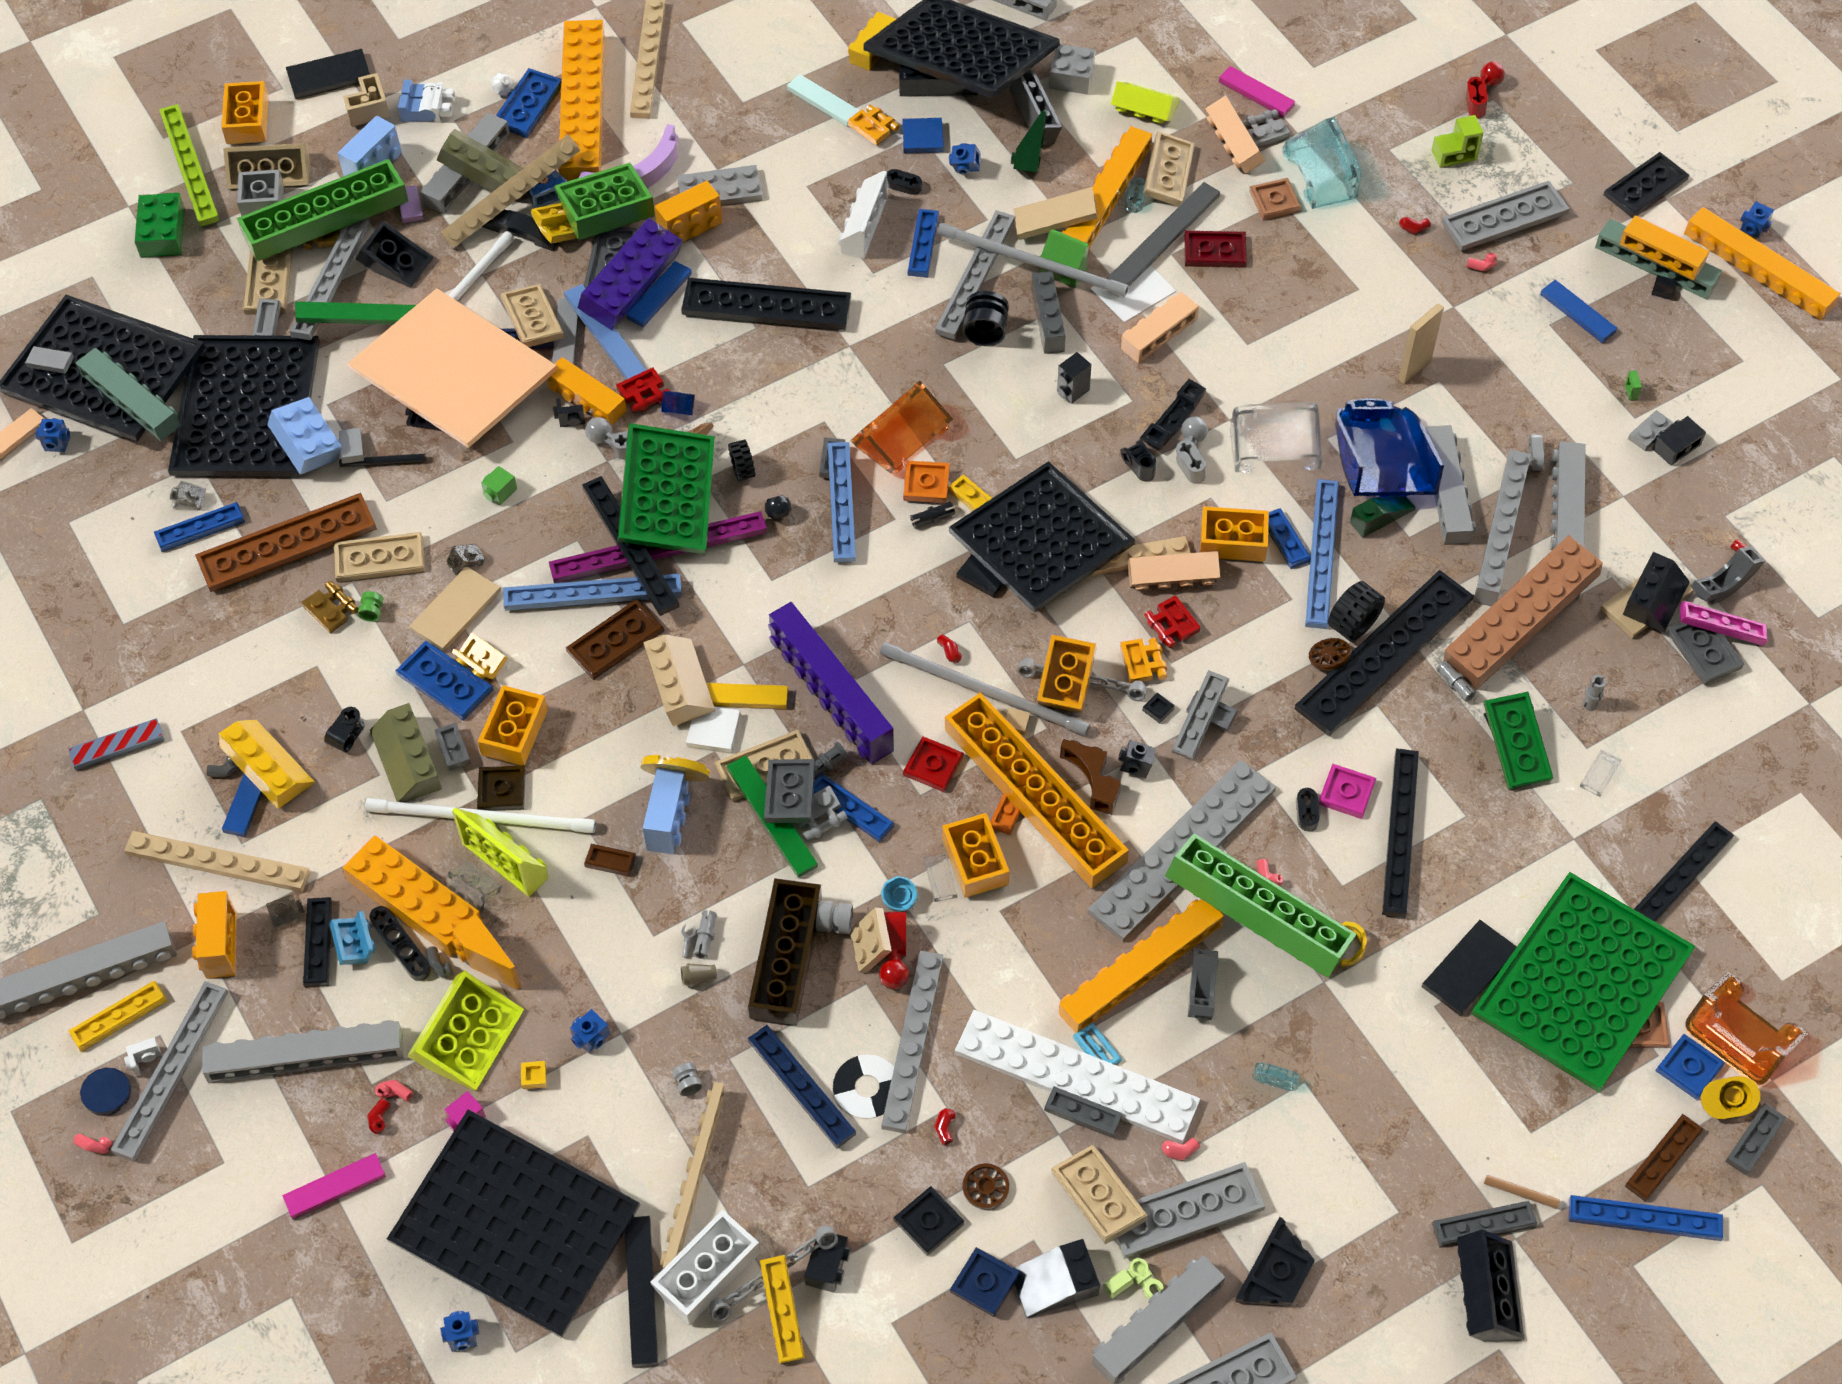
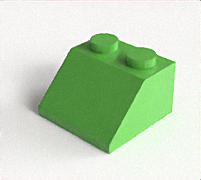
[1039,229,1089,288]

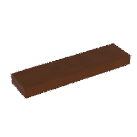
[1625,1114,1703,1202]

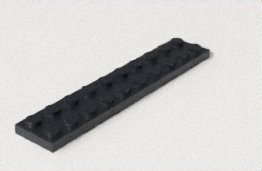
[1294,570,1474,736]

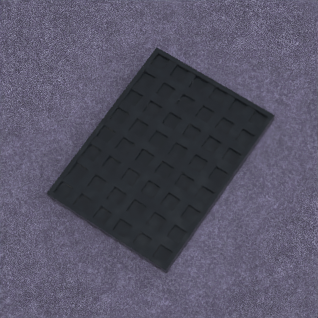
[387,1109,640,1338]

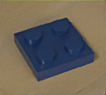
[950,1247,1020,1317]

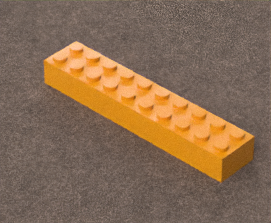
[558,20,605,182]
[945,692,1129,889]

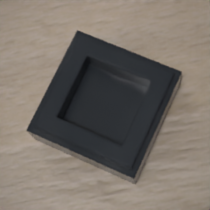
[1651,275,1678,300]
[1142,693,1175,724]

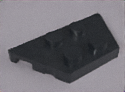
[1235,1217,1315,1306]

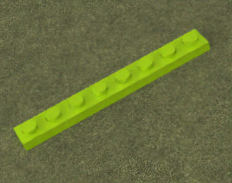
[159,104,220,227]

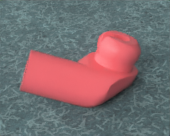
[1466,253,1497,271]
[1256,859,1283,886]
[375,1080,414,1102]
[73,1133,112,1154]
[1161,1138,1200,1160]

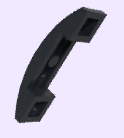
[482,209,558,251]
[1140,379,1206,450]

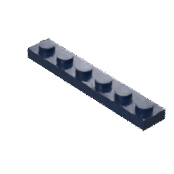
[748,1025,856,1149]

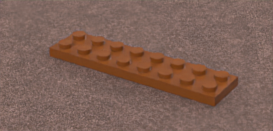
[195,493,377,592]

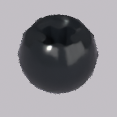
[764,495,792,519]

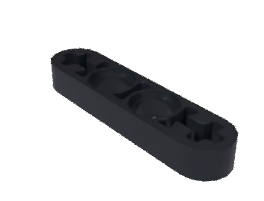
[369,906,430,981]

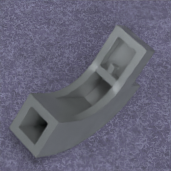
[1690,546,1766,605]
[1188,948,1218,1020]

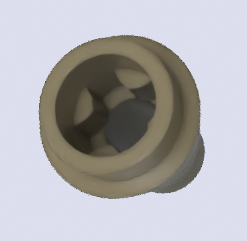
[681,963,717,987]

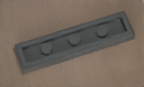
[1432,1201,1537,1247]

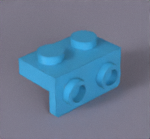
[330,911,375,965]

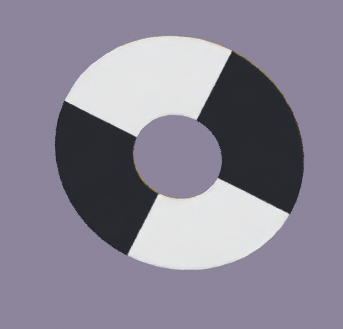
[833,1055,894,1118]

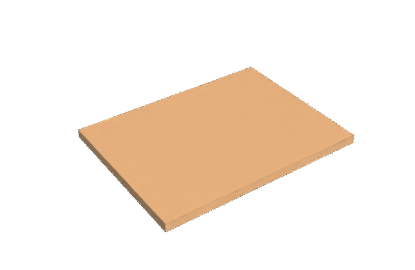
[347,288,557,448]

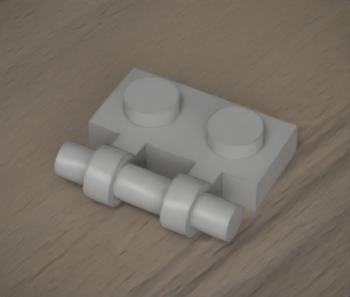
[1242,109,1290,148]
[798,785,848,841]

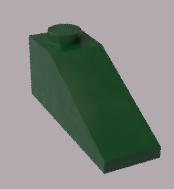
[1011,111,1048,172]
[1350,492,1416,538]

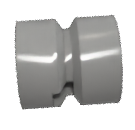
[816,901,853,935]

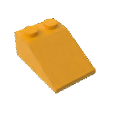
[452,914,521,989]

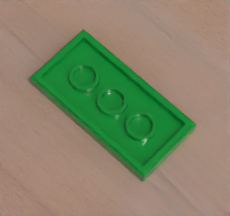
[1483,691,1554,790]

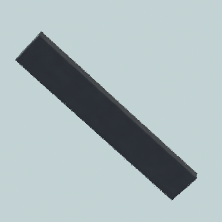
[1634,821,1734,922]
[625,1216,658,1368]

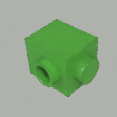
[481,466,517,505]

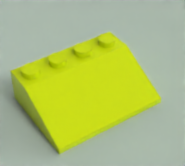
[452,808,548,897]
[407,970,524,1091]

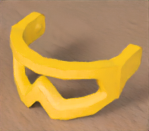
[1341,921,1367,967]

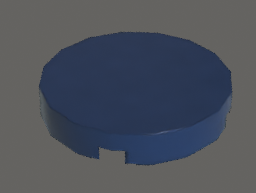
[80,1067,131,1116]

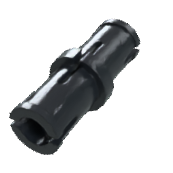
[910,501,955,528]

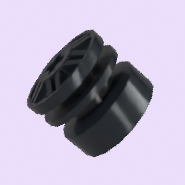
[962,291,1009,346]

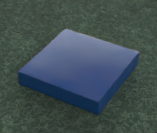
[902,118,943,153]
[1655,1034,1725,1100]

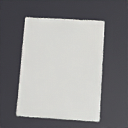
[1091,265,1176,322]

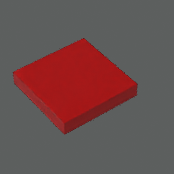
[903,736,964,792]

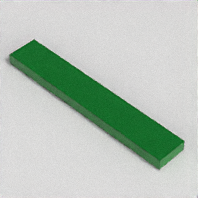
[295,301,416,325]
[726,755,818,878]

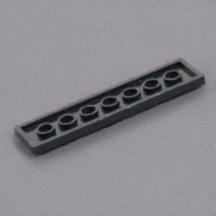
[681,277,852,330]

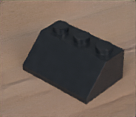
[1623,552,1690,633]

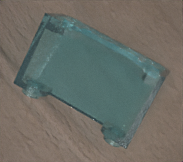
[1282,117,1361,209]

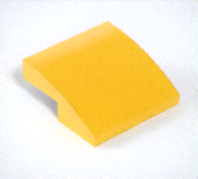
[531,203,577,244]

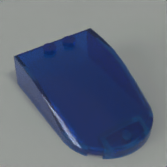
[1335,398,1444,497]

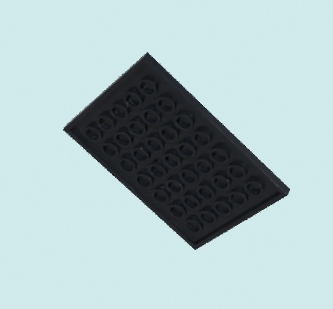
[863,0,1060,98]
[0,295,206,442]
[168,335,320,477]

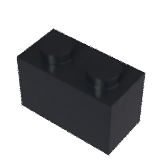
[1057,352,1092,404]
[1653,416,1706,466]
[804,1234,852,1293]

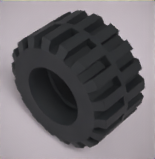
[1328,581,1385,642]

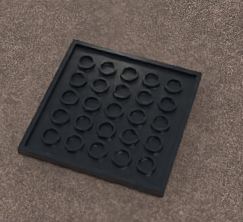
[949,461,1135,613]

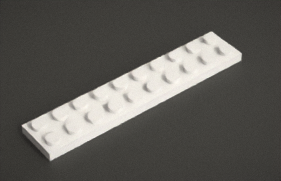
[955,1010,1200,1144]

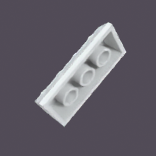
[838,171,887,259]
[651,1210,761,1325]

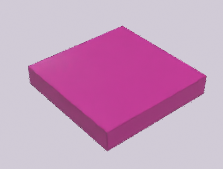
[1318,763,1376,819]

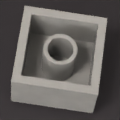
[1049,44,1096,95]
[237,170,284,216]

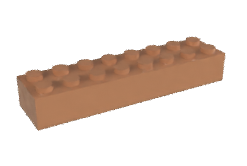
[1443,535,1603,690]

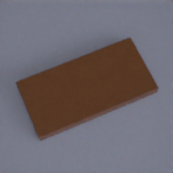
[566,599,664,680]

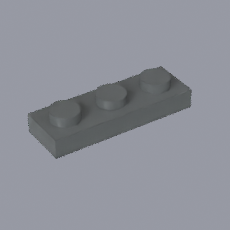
[1044,1086,1122,1138]
[1725,1103,1786,1176]

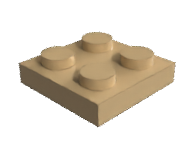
[851,907,892,973]

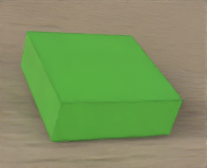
[1625,370,1642,401]

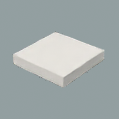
[686,707,740,753]

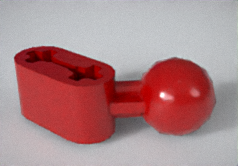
[1466,61,1505,118]
[879,912,909,990]

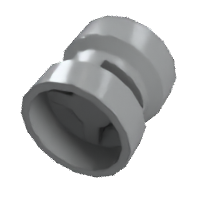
[672,1062,703,1096]

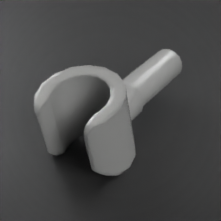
[681,924,696,958]

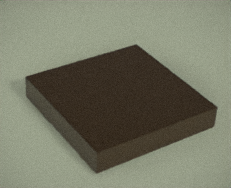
[477,765,526,811]

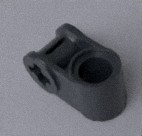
[1120,440,1156,481]
[324,706,365,753]

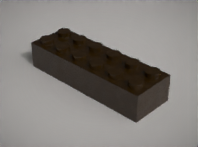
[748,878,822,1025]

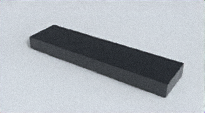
[303,897,332,987]

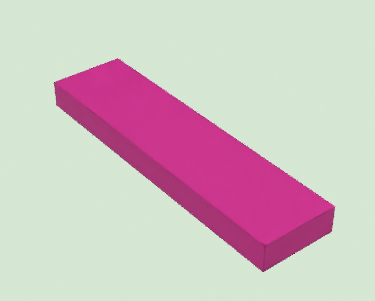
[1219,66,1295,117]
[1680,601,1767,646]
[282,1153,386,1220]

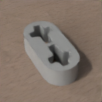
[1528,434,1544,471]

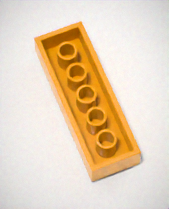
[342,835,483,957]

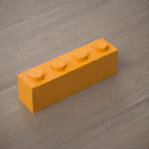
[1619,215,1710,281]
[546,357,627,426]

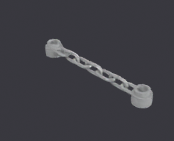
[1017,658,1147,701]
[709,1226,838,1322]

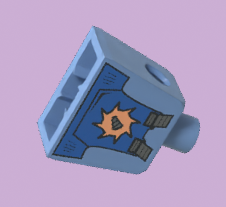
[527,170,567,208]

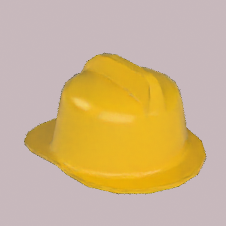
[1701,1076,1760,1119]

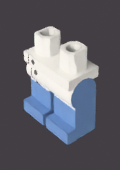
[398,80,456,122]

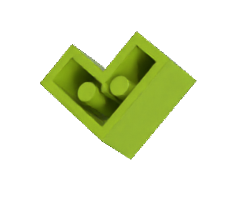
[1431,115,1484,168]

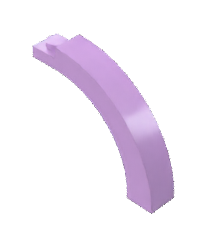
[579,124,678,188]

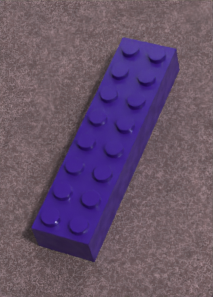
[768,601,894,765]

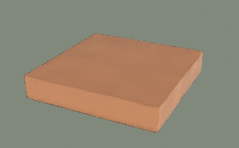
[1249,178,1302,220]
[1629,1002,1670,1048]

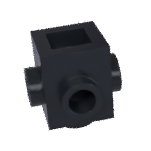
[1118,740,1156,779]

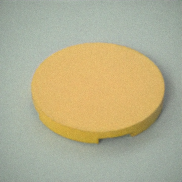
[640,755,711,782]

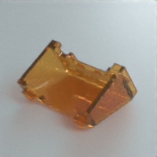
[850,380,953,474]
[1685,972,1809,1085]

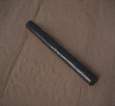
[339,453,426,467]

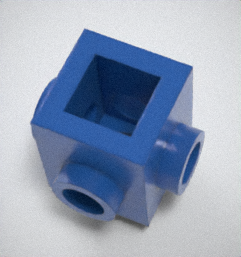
[949,143,981,174]
[1740,201,1774,239]
[36,418,70,452]
[570,1009,610,1053]
[440,1311,479,1352]

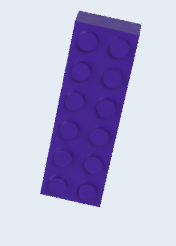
[577,218,683,331]

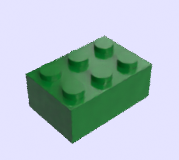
[134,193,185,258]

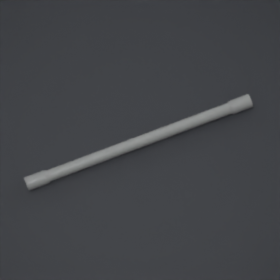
[937,223,1129,297]
[880,642,1090,736]

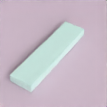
[787,74,860,126]

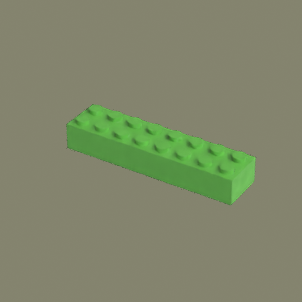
[237,159,409,261]
[1165,833,1356,978]

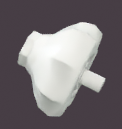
[491,72,514,96]

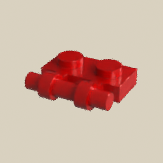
[616,367,671,414]
[1144,595,1201,648]

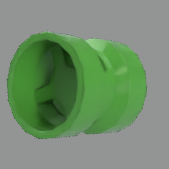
[357,591,384,622]

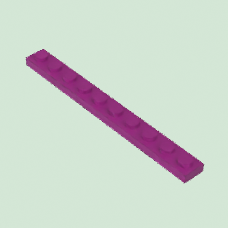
[549,511,767,583]

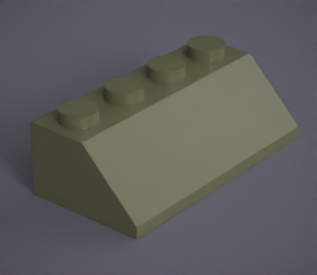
[437,129,523,192]
[370,703,442,803]

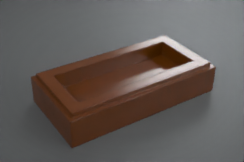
[584,844,636,877]

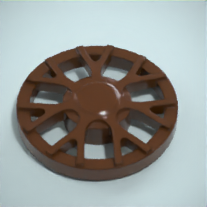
[1309,638,1351,670]
[962,1163,1009,1209]

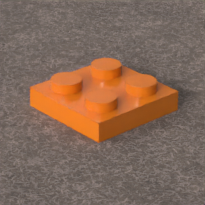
[903,461,950,503]

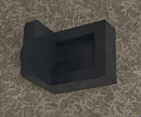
[553,398,586,427]

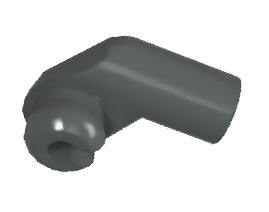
[207,756,239,777]
[426,946,453,978]

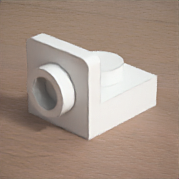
[124,1037,162,1077]

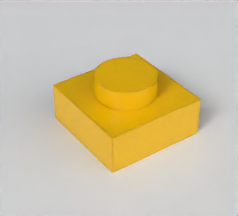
[521,1061,547,1089]

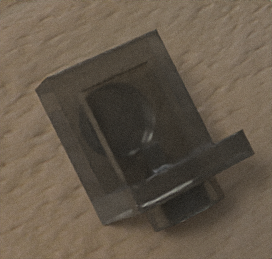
[169,481,206,510]
[447,544,485,576]
[266,894,305,927]

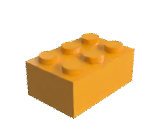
[221,81,269,144]
[654,181,722,243]
[1200,506,1269,562]
[1037,634,1097,714]
[478,685,548,766]
[942,813,1010,898]
[192,891,237,979]

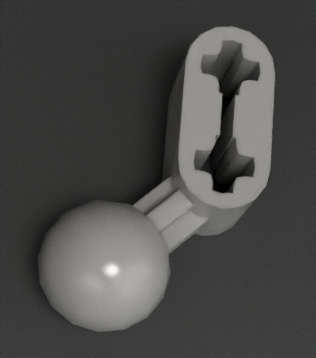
[1176,416,1208,484]
[585,417,628,459]

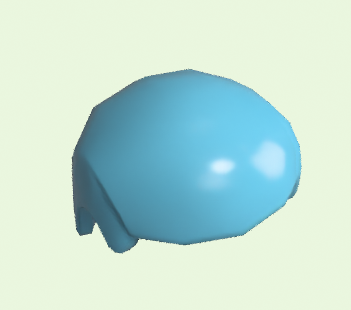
[881,876,918,912]

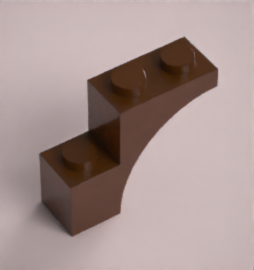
[1060,739,1121,815]

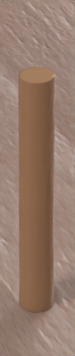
[1484,1174,1560,1209]

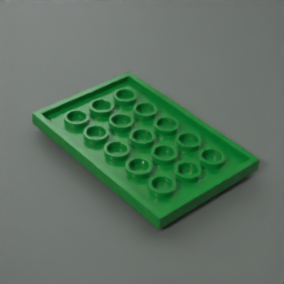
[617,423,715,554]

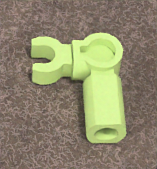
[1103,1258,1164,1299]

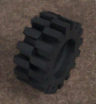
[728,439,756,481]

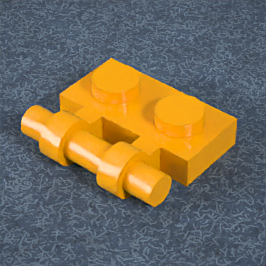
[848,104,900,146]
[1120,638,1168,683]

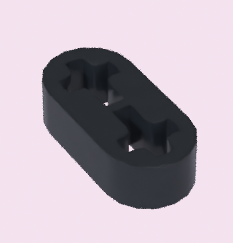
[887,169,922,195]
[1296,788,1320,832]

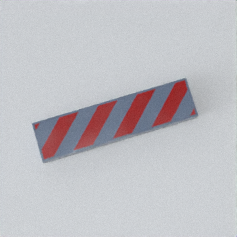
[68,718,164,771]

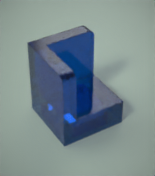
[661,391,695,416]

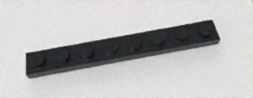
[582,476,680,616]
[1382,748,1419,918]

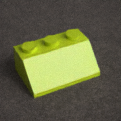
[1110,81,1180,124]

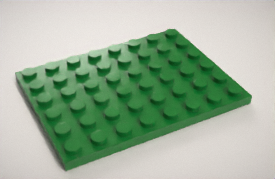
[1471,872,1696,1093]

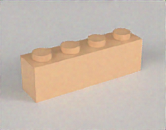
[1205,95,1266,174]
[1121,292,1199,364]
[1128,551,1220,590]

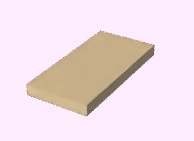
[1143,131,1195,207]
[1014,187,1098,240]
[243,248,293,314]
[500,284,564,347]
[1399,303,1444,384]
[334,532,425,582]
[409,566,501,652]
[1600,577,1695,638]
[714,729,813,802]
[1051,1145,1148,1244]

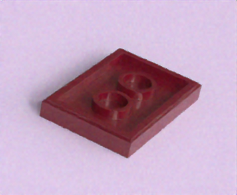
[1184,230,1247,268]

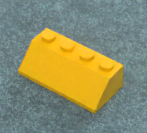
[219,720,315,809]

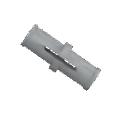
[1437,660,1476,702]
[1583,675,1607,711]
[693,910,717,959]

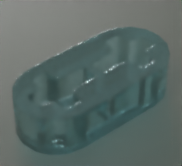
[1125,177,1146,213]
[1252,1063,1300,1091]

